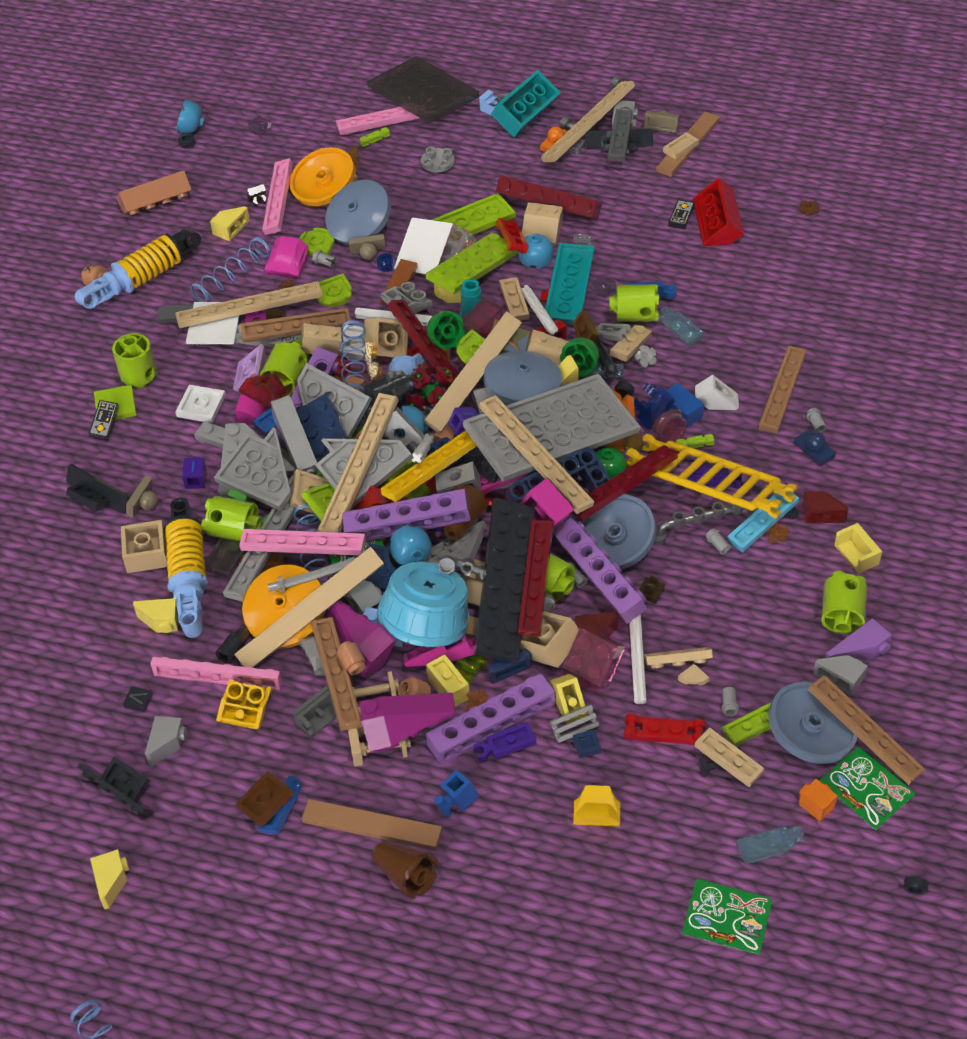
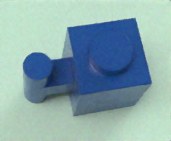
[434,769,480,818]

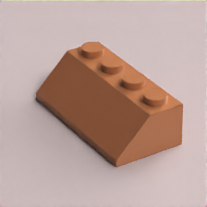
[116,170,191,216]

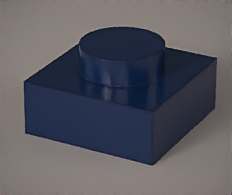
[573,730,601,758]

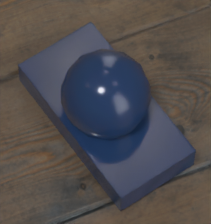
[794,429,836,466]
[488,649,531,684]

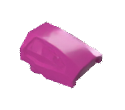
[264,236,309,279]

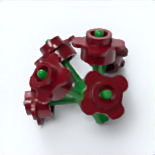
[405,362,454,412]

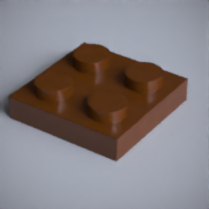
[235,771,294,827]

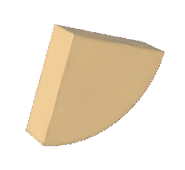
[678,664,709,686]

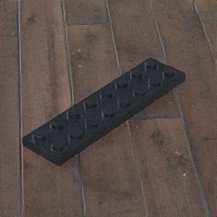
[474,498,535,663]

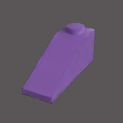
[826,618,892,661]

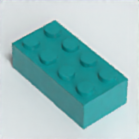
[491,70,561,137]

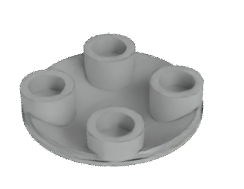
[421,147,455,173]

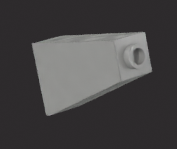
[271,395,318,475]

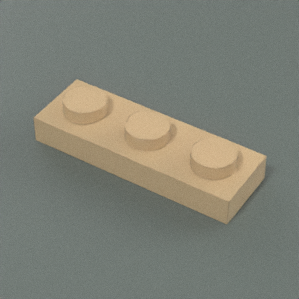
[499,277,529,321]
[610,325,652,362]
[644,647,713,668]
[695,727,765,788]

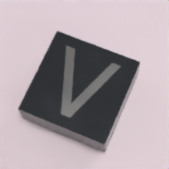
[123,686,153,712]

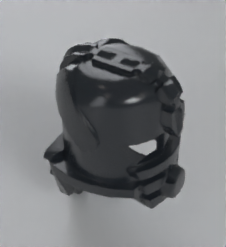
[364,370,414,407]

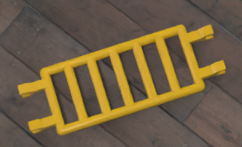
[626,434,797,519]

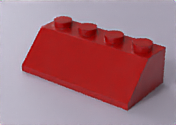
[693,177,744,246]

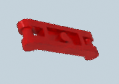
[496,218,528,254]
[624,713,706,745]

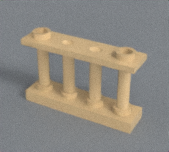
[348,671,411,767]

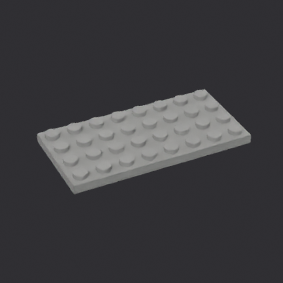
[463,374,640,482]

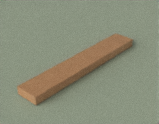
[656,111,720,177]
[239,308,352,343]
[758,345,807,434]
[311,617,362,731]
[808,675,925,785]
[302,799,442,851]

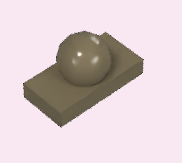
[644,110,679,133]
[348,234,385,260]
[126,475,158,518]

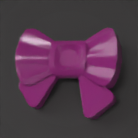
[244,309,268,323]

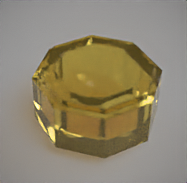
[623,433,642,451]

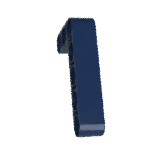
[506,447,610,503]

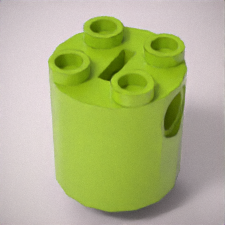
[609,284,659,322]
[112,333,158,389]
[259,342,308,396]
[201,496,262,542]
[546,553,575,602]
[821,571,867,634]

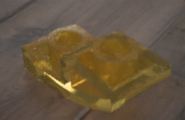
[365,341,383,380]

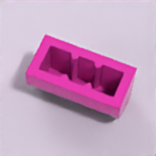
[235,382,270,425]

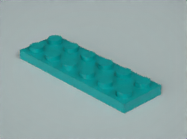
[545,243,595,325]

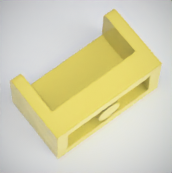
[834,523,882,574]
[426,654,470,707]

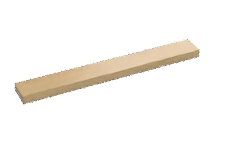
[541,81,635,162]
[175,281,323,328]
[424,311,522,433]
[317,393,399,533]
[479,395,594,514]
[235,547,384,668]

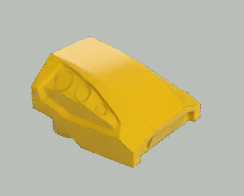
[216,679,273,730]

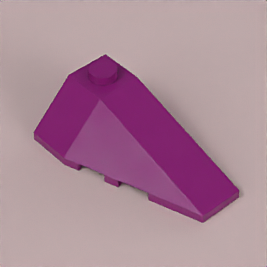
[325,600,396,677]
[360,693,456,754]

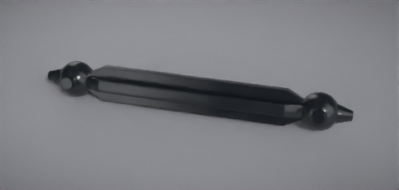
[594,337,618,375]

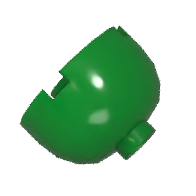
[426,311,465,350]
[560,337,600,377]
[591,447,627,480]

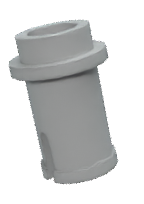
[312,250,336,268]
[806,408,827,433]
[706,528,731,555]
[569,562,589,588]
[721,687,739,717]

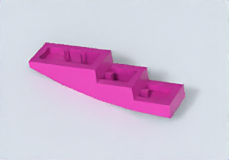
[403,635,476,667]

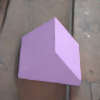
[233,344,267,391]

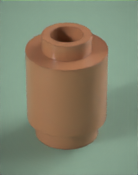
[337,641,366,675]

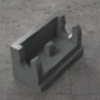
[293,685,337,738]

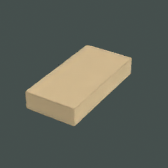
[663,132,699,160]

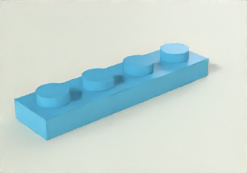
[727,491,799,553]

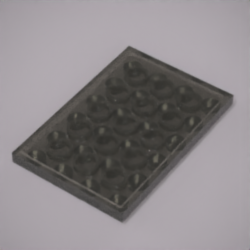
[367,56,480,124]

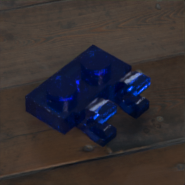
[634,383,676,430]

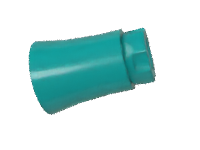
[459,279,485,321]

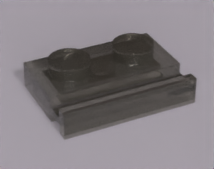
[205,538,247,580]

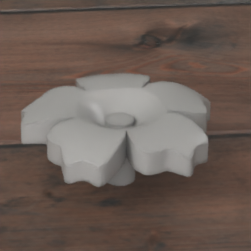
[634,345,657,368]

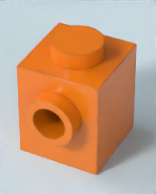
[799,779,838,822]

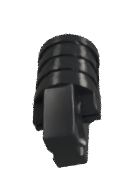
[215,627,250,664]

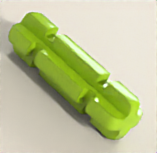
[359,127,390,147]
[676,434,715,448]

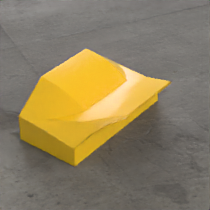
[573,785,620,826]

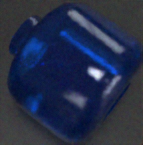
[377,253,395,272]

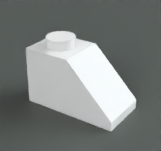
[695,375,739,410]

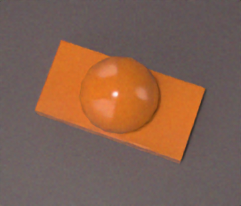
[540,126,568,152]

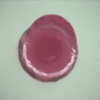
[652,409,687,443]

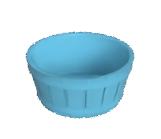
[377,562,469,647]

